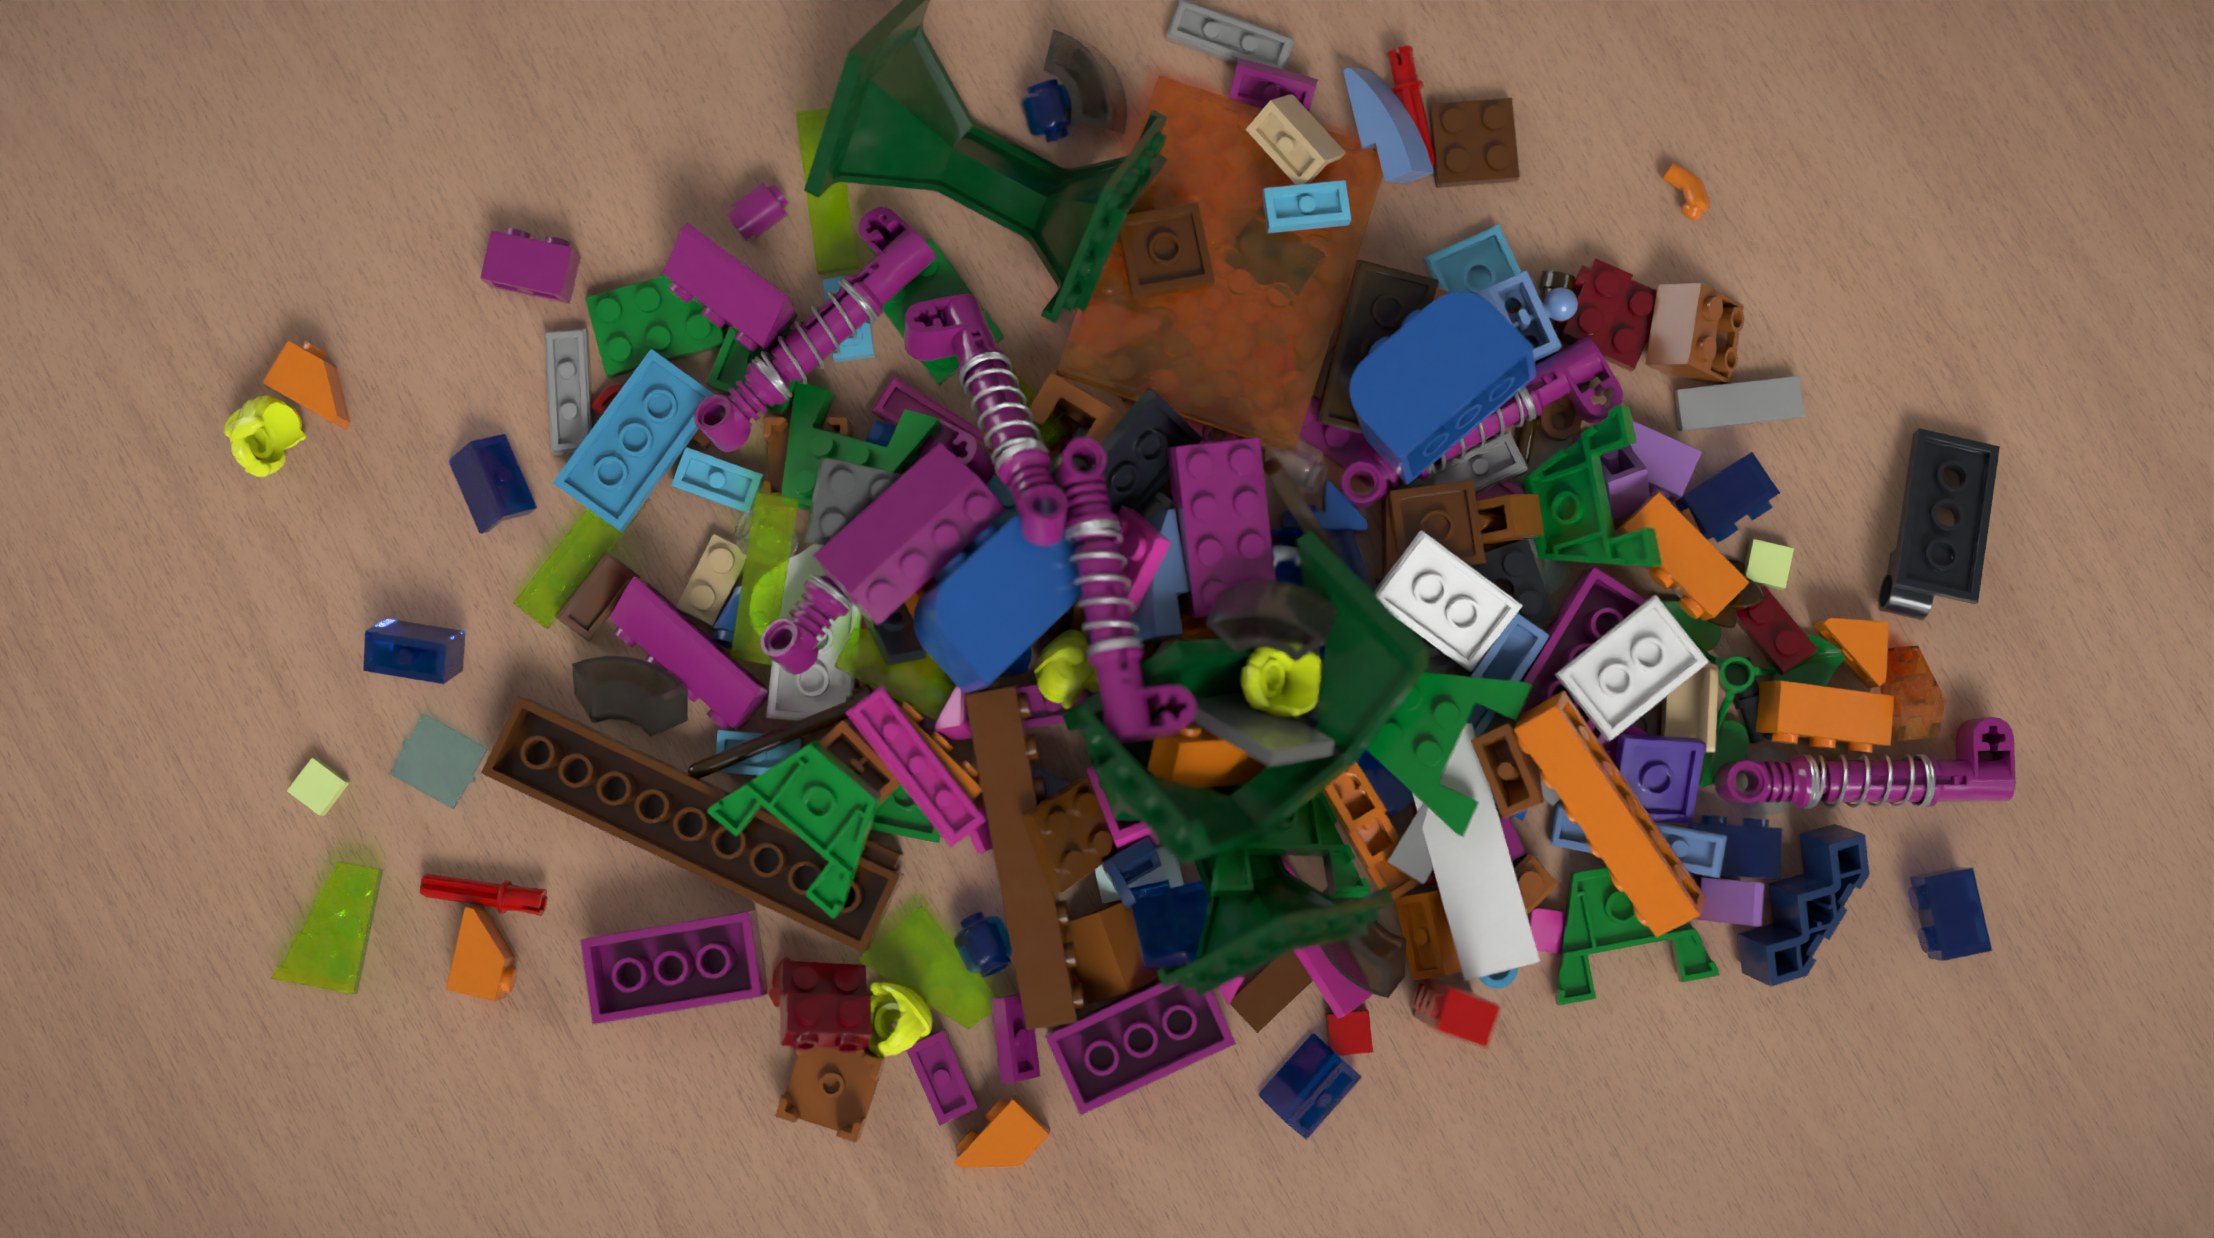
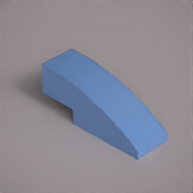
[1343,67,1434,184]
[1131,509,1189,644]
[1467,613,1550,738]

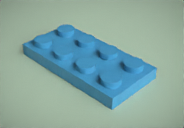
[552,349,715,533]

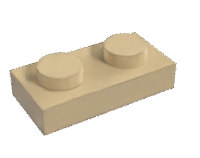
[676,534,752,626]

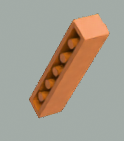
[1514,691,1706,937]

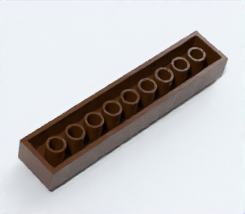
[481,697,904,953]

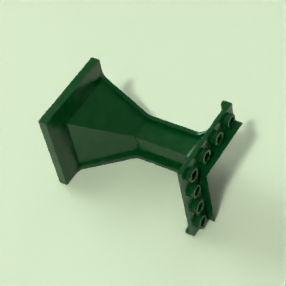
[804,0,1168,324]
[1077,530,1428,864]
[1062,635,1395,997]

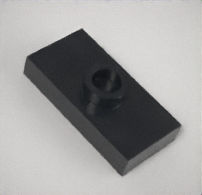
[860,602,927,666]

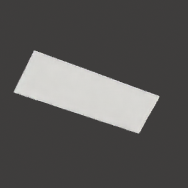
[1413,723,1540,981]

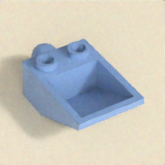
[1476,270,1578,364]

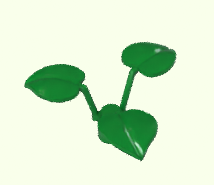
[1660,600,1844,787]

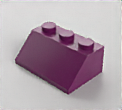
[663,223,798,354]

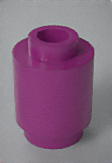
[726,182,789,241]

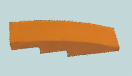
[1322,761,1421,900]

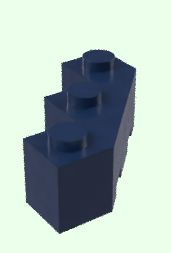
[1737,824,1870,987]

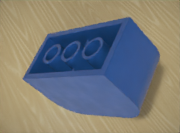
[1350,292,1536,485]
[914,514,1082,694]

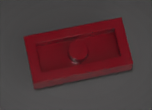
[1736,585,1818,677]

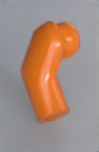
[1662,162,1710,220]

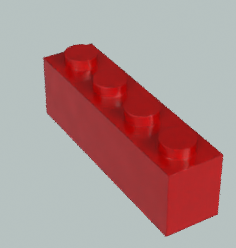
[1410,978,1501,1048]

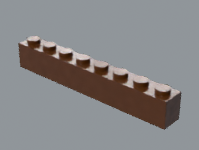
[965,683,1086,1030]

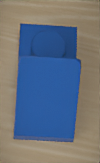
[1281,479,1367,534]

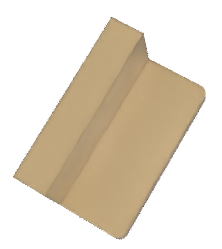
[1245,94,1345,185]
[1661,667,1719,753]

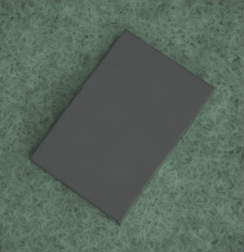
[1192,692,1335,766]

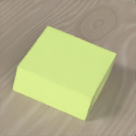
[1743,539,1794,590]
[287,757,350,816]

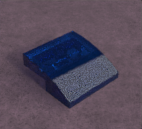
[1129,880,1208,967]

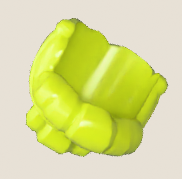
[224,395,306,478]
[1034,630,1100,709]
[1241,643,1323,717]
[867,982,933,1057]

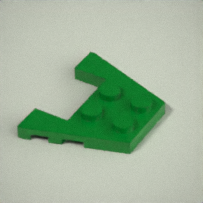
[781,382,943,512]
[1523,405,1663,567]
[1366,672,1533,837]
[707,740,882,919]
[1211,785,1371,898]
[1555,866,1720,1006]

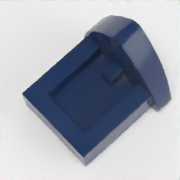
[1102,836,1162,909]

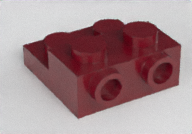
[1556,258,1657,372]
[780,961,872,1053]

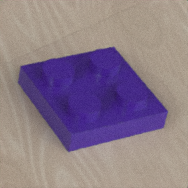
[1615,733,1706,824]

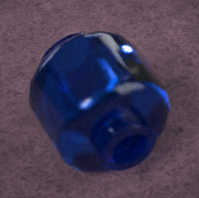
[1020,79,1079,143]
[954,912,1013,978]

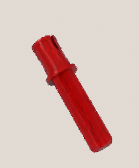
[1387,46,1436,165]
[420,873,548,916]

